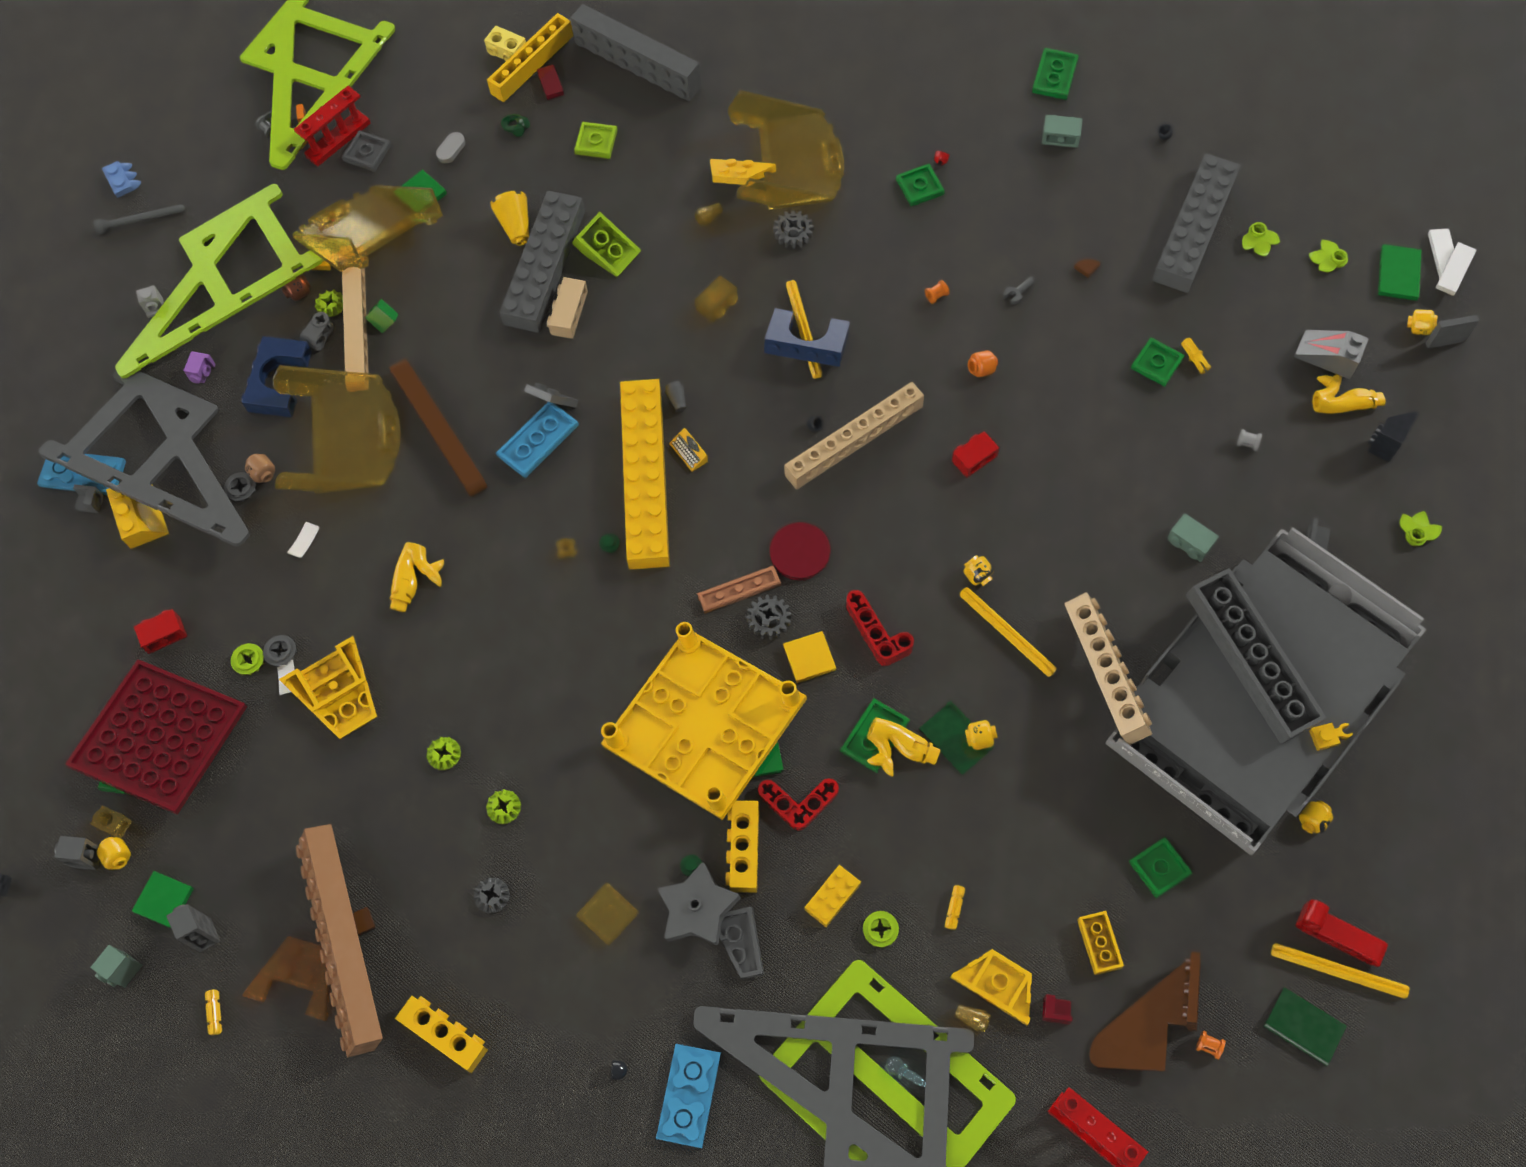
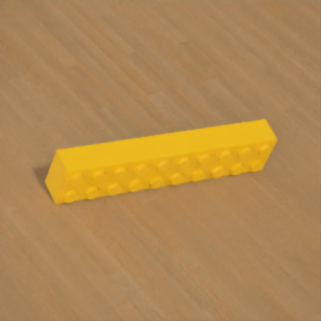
[620,379,670,570]

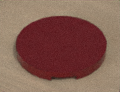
[770,522,831,580]

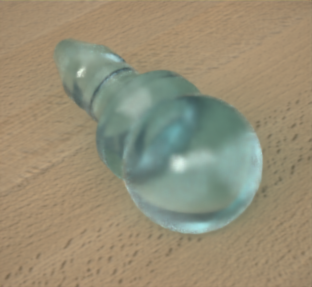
[885,1056,926,1086]

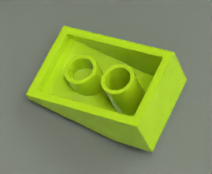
[571,211,641,277]

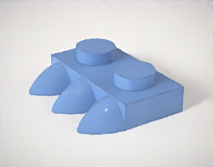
[102,161,141,198]

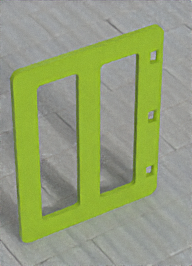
[759,960,1016,1167]

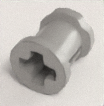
[1237,429,1262,451]

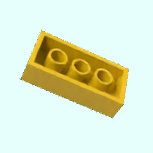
[805,865,861,928]
[1077,911,1124,975]

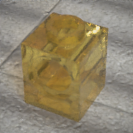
[90,805,132,838]

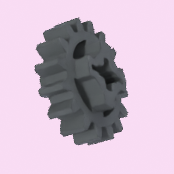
[773,210,814,249]
[747,595,792,640]

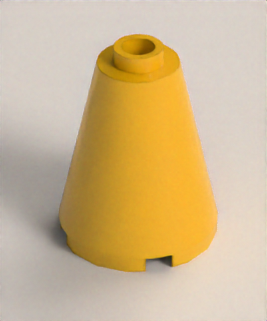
[490,191,529,246]

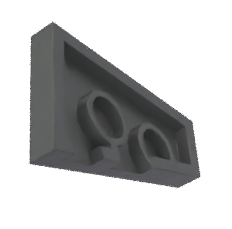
[719,907,764,979]

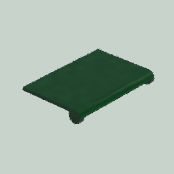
[919,700,995,775]
[1263,987,1347,1066]

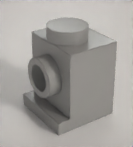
[136,285,164,318]

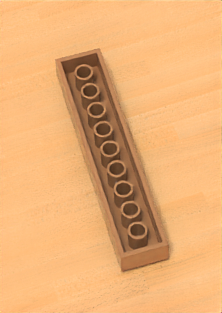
[296,824,383,1057]

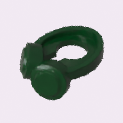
[501,114,530,137]

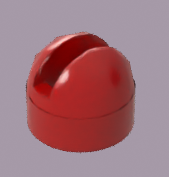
[934,151,950,166]

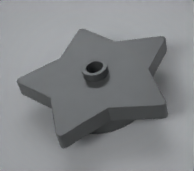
[658,863,741,945]

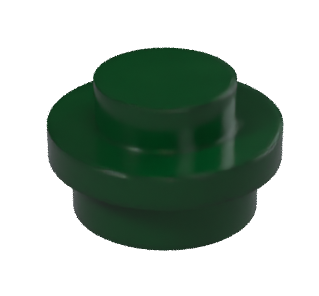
[599,533,620,553]
[680,854,702,877]

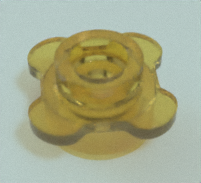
[556,538,577,559]

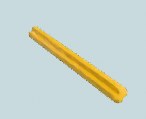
[786,280,822,379]
[960,587,1057,677]
[1271,943,1410,999]

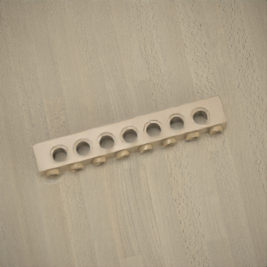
[784,382,924,490]
[1064,592,1152,745]

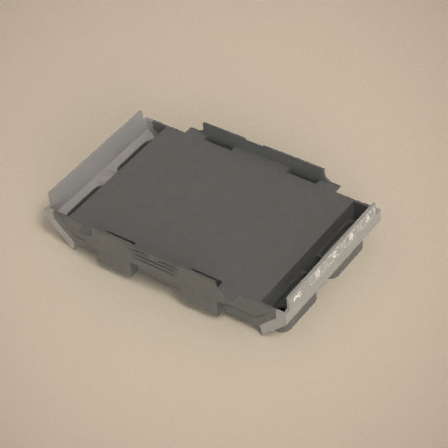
[1105,527,1427,856]

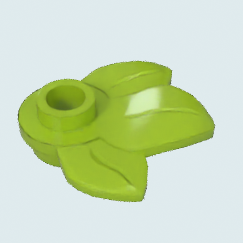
[1242,222,1280,257]
[1309,239,1348,272]
[1400,511,1442,546]

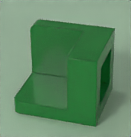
[365,299,398,333]

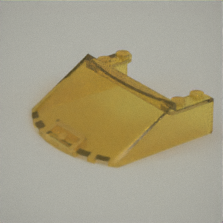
[728,90,844,210]
[292,185,443,272]
[273,365,400,494]

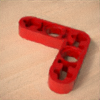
[758,778,839,831]

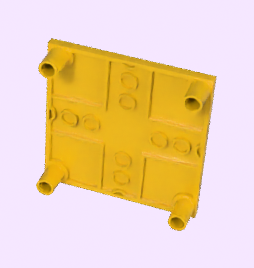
[601,622,807,820]

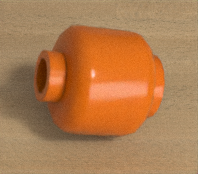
[968,350,998,377]

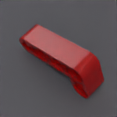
[846,590,914,666]
[1295,899,1388,967]

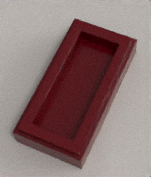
[537,65,564,100]

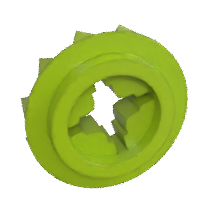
[315,289,343,317]
[231,643,264,676]
[426,737,461,770]
[486,789,521,824]
[863,911,899,948]

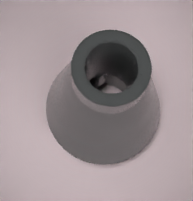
[665,381,687,412]

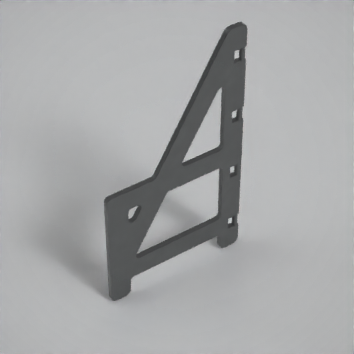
[38,371,249,546]
[693,1006,974,1167]

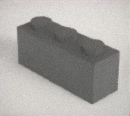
[166,904,220,952]

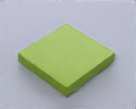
[574,122,618,159]

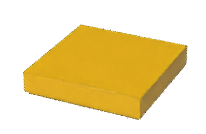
[783,631,836,683]

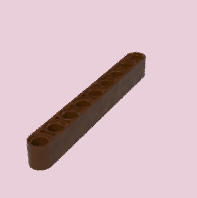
[389,358,488,497]

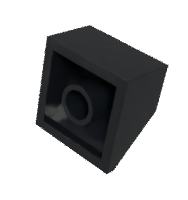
[1367,411,1419,463]

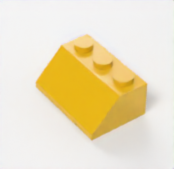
[106,485,169,549]

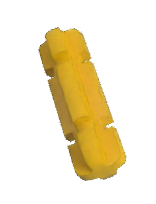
[945,885,965,930]
[205,989,222,1035]

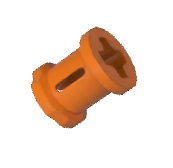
[924,280,950,304]
[1196,1031,1226,1060]

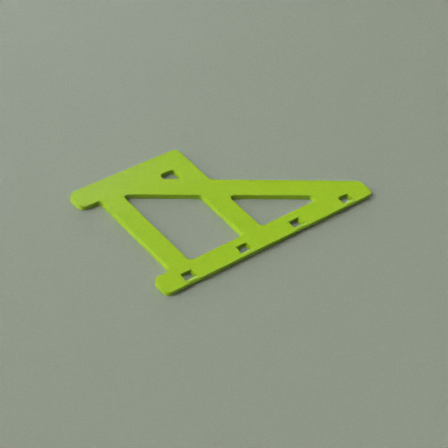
[240,0,395,170]
[115,184,324,379]

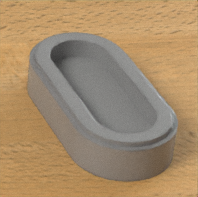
[436,132,465,164]

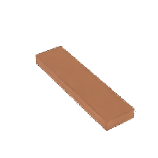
[697,565,781,613]

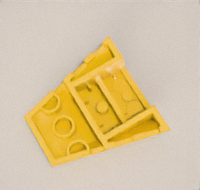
[279,636,377,739]

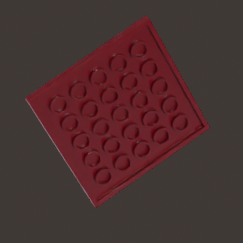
[65,659,247,815]

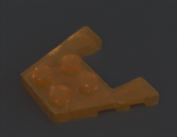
[243,936,329,1021]

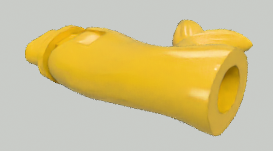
[1312,374,1386,414]
[390,542,444,613]
[867,718,940,777]

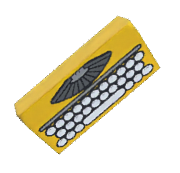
[669,428,708,472]

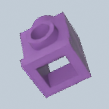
[183,351,216,384]

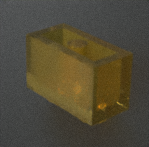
[695,276,738,323]

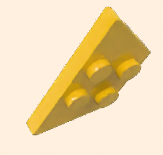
[710,159,776,185]
[950,949,1032,1026]

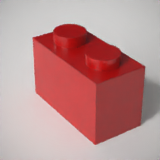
[952,431,1000,478]
[133,609,188,654]

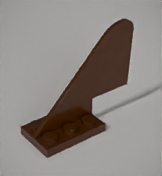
[1089,952,1201,1072]

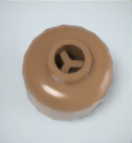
[245,454,275,483]

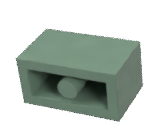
[1042,115,1082,148]
[1167,513,1219,562]
[90,945,143,988]

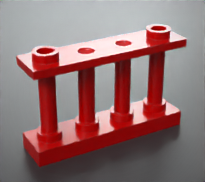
[293,86,371,167]
[1047,1087,1148,1167]

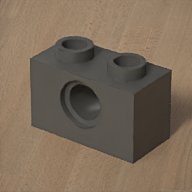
[54,836,100,870]

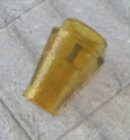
[694,203,723,226]
[955,1004,991,1032]

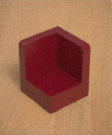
[1042,994,1073,1025]

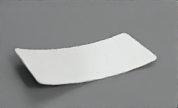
[287,522,319,558]
[277,660,294,695]

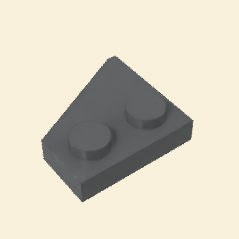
[524,383,579,408]

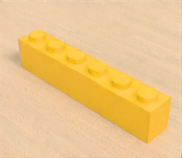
[487,13,574,102]

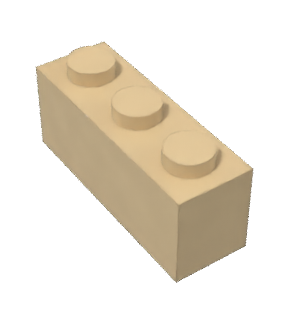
[547,277,588,339]

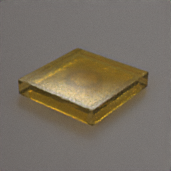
[576,882,639,946]

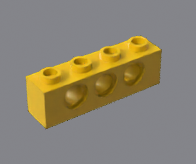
[726,801,759,893]
[395,996,488,1073]

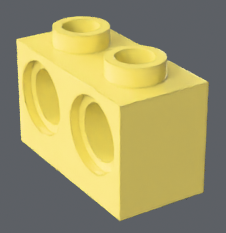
[484,25,526,61]

